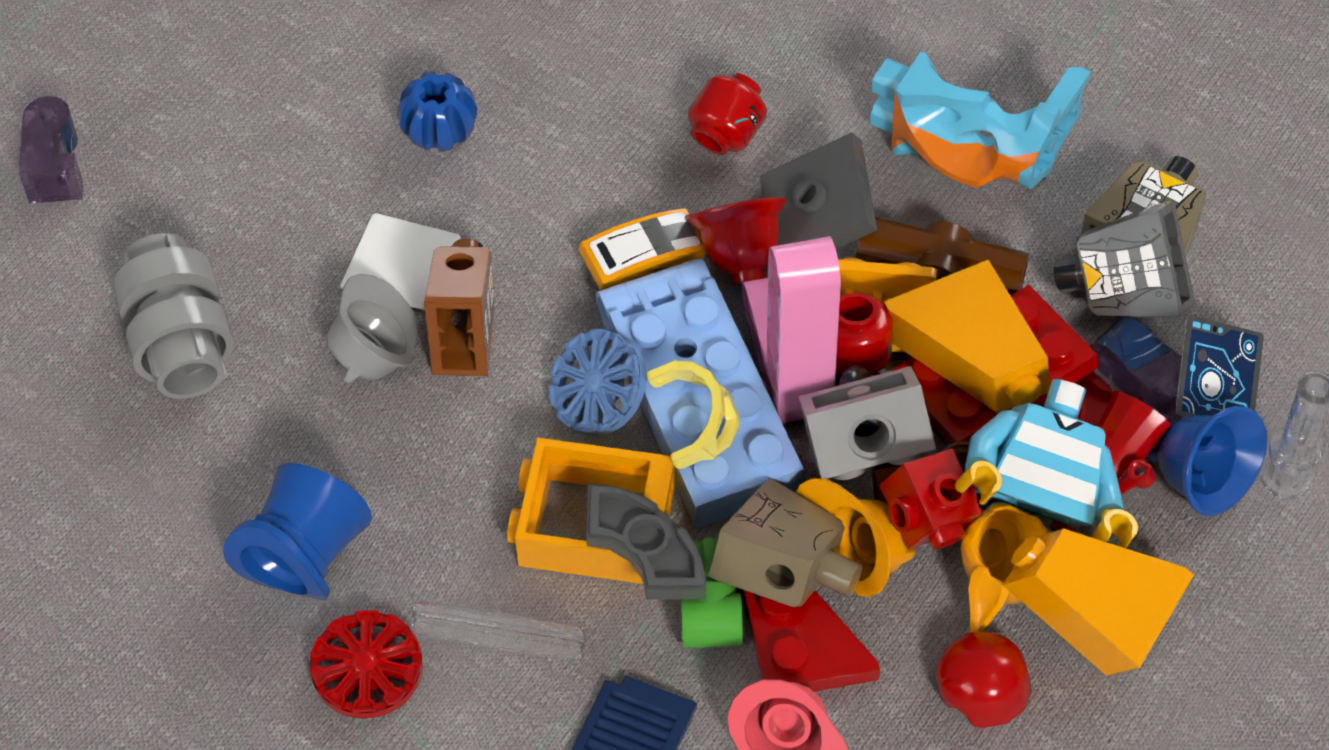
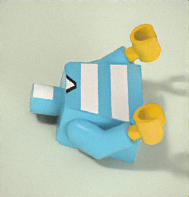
[955,379,1138,548]

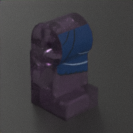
[19,96,83,204]
[1090,316,1182,421]

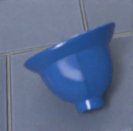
[1148,406,1267,516]

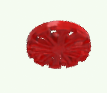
[310,610,423,719]

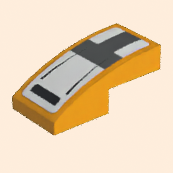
[578,208,707,291]

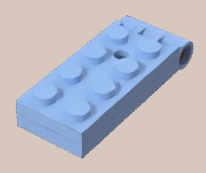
[595,258,804,529]

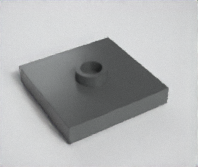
[760,132,877,249]

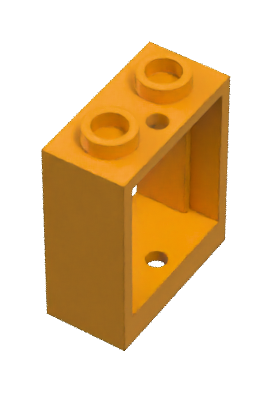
[507,437,676,584]

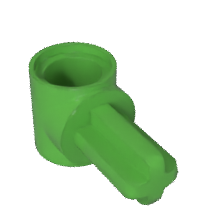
[681,537,743,648]

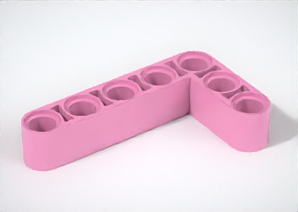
[742,236,841,424]

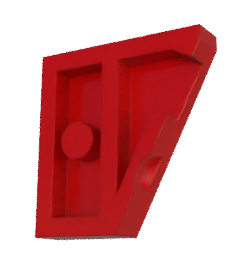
[743,590,880,692]

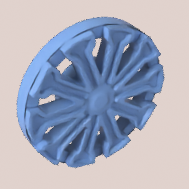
[549,328,647,436]

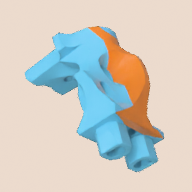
[870,52,1091,189]

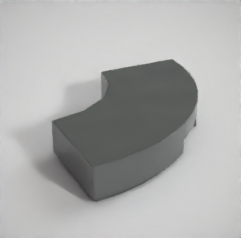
[587,484,706,600]

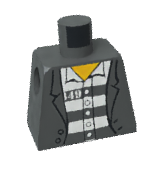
[1054,200,1196,317]

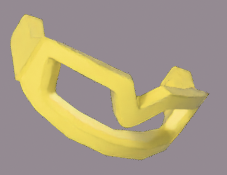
[646,360,740,469]

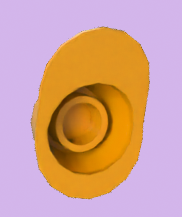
[795,478,916,597]

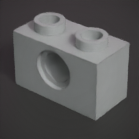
[798,366,936,480]

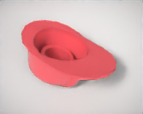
[728,680,849,750]

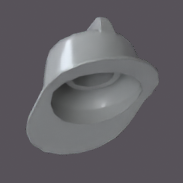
[326,274,418,383]

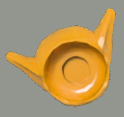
[960,502,1052,632]

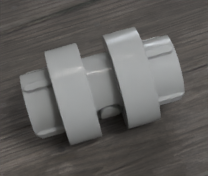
[113,233,234,399]

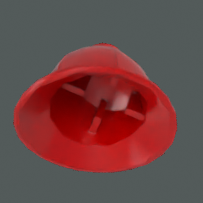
[684,197,787,287]

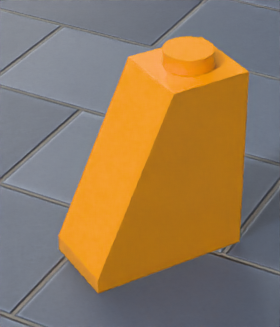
[884,260,1050,413]
[1003,529,1194,676]

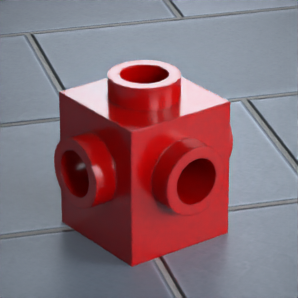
[879,449,982,550]

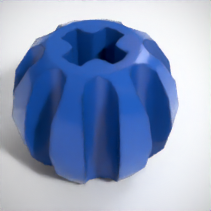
[397,71,478,152]

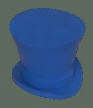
[223,463,372,600]

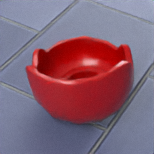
[936,631,1032,728]

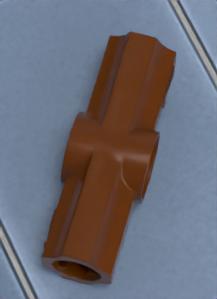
[856,217,1030,296]

